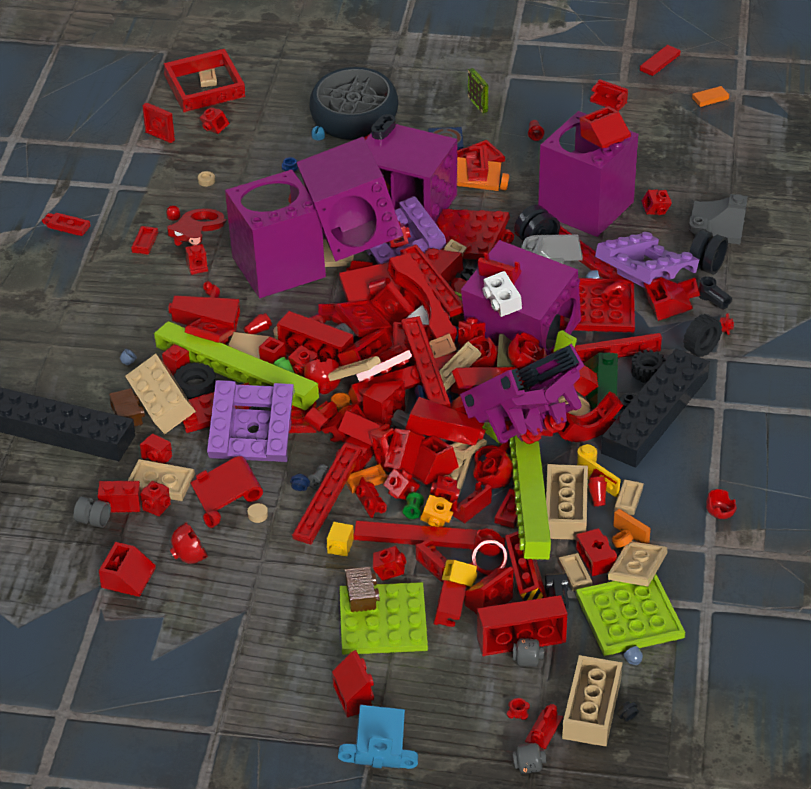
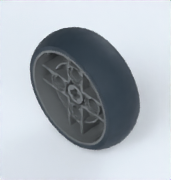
[309,67,399,140]

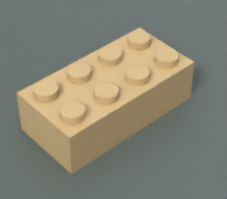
[126,354,196,434]
[546,464,588,540]
[562,655,622,747]

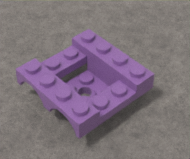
[366,196,446,264]
[595,232,699,288]
[207,380,295,462]

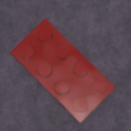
[182,382,251,433]

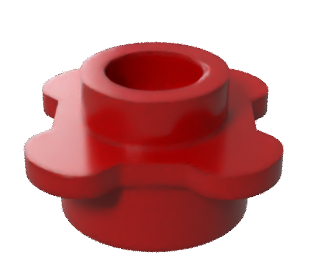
[720,313,734,335]
[507,698,530,720]

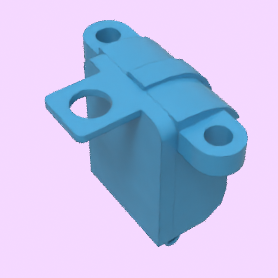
[338,705,418,769]

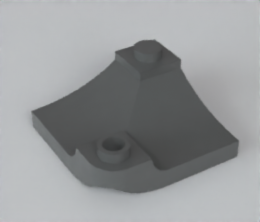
[689,194,748,245]

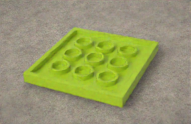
[576,574,685,656]
[340,582,428,655]

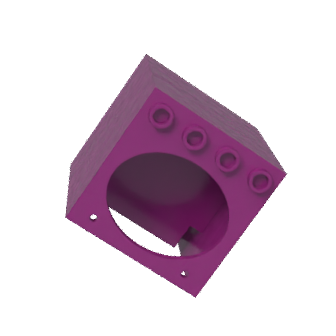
[538,111,638,237]
[365,124,457,227]
[296,137,403,262]
[225,170,326,299]
[461,240,581,355]

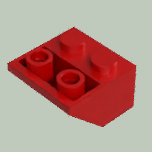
[580,106,631,148]
[644,277,693,321]
[363,380,406,425]
[412,435,459,485]
[99,542,156,597]
[465,567,514,614]
[332,650,374,717]

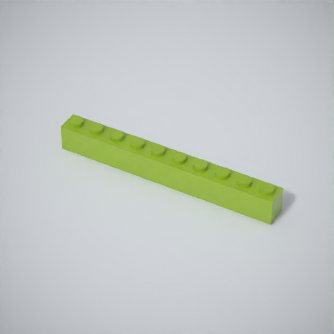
[154,321,319,411]
[509,436,551,560]

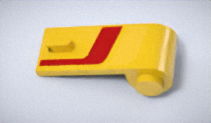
[577,444,621,498]

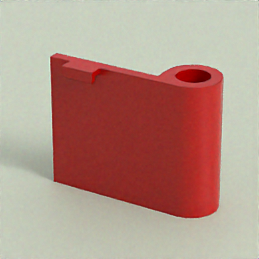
[190,456,263,513]

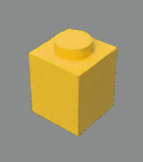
[327,522,354,557]
[442,560,477,587]

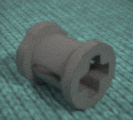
[307,464,329,490]

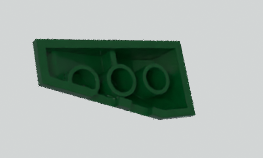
[583,353,618,420]

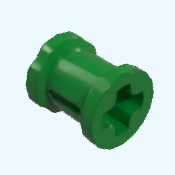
[403,492,424,519]

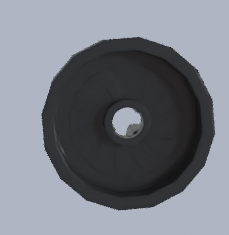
[514,205,560,242]
[689,229,728,275]

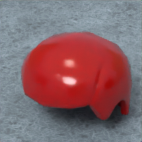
[706,489,737,519]
[474,528,506,557]

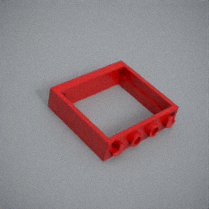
[164,49,245,112]

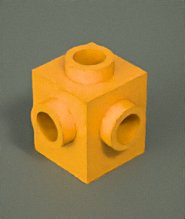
[420,495,453,527]

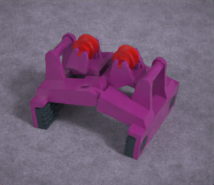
[460,344,584,444]

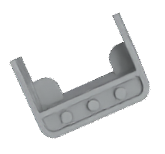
[521,234,583,264]

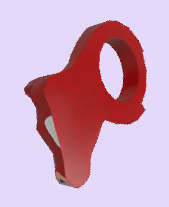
[167,209,227,246]

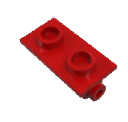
[355,477,387,518]
[525,704,563,749]

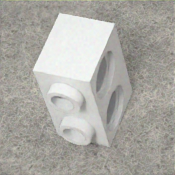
[482,271,522,317]

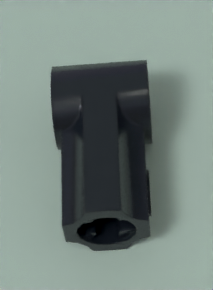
[699,276,732,310]
[545,573,569,609]

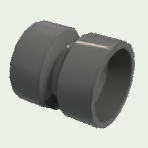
[74,496,111,528]

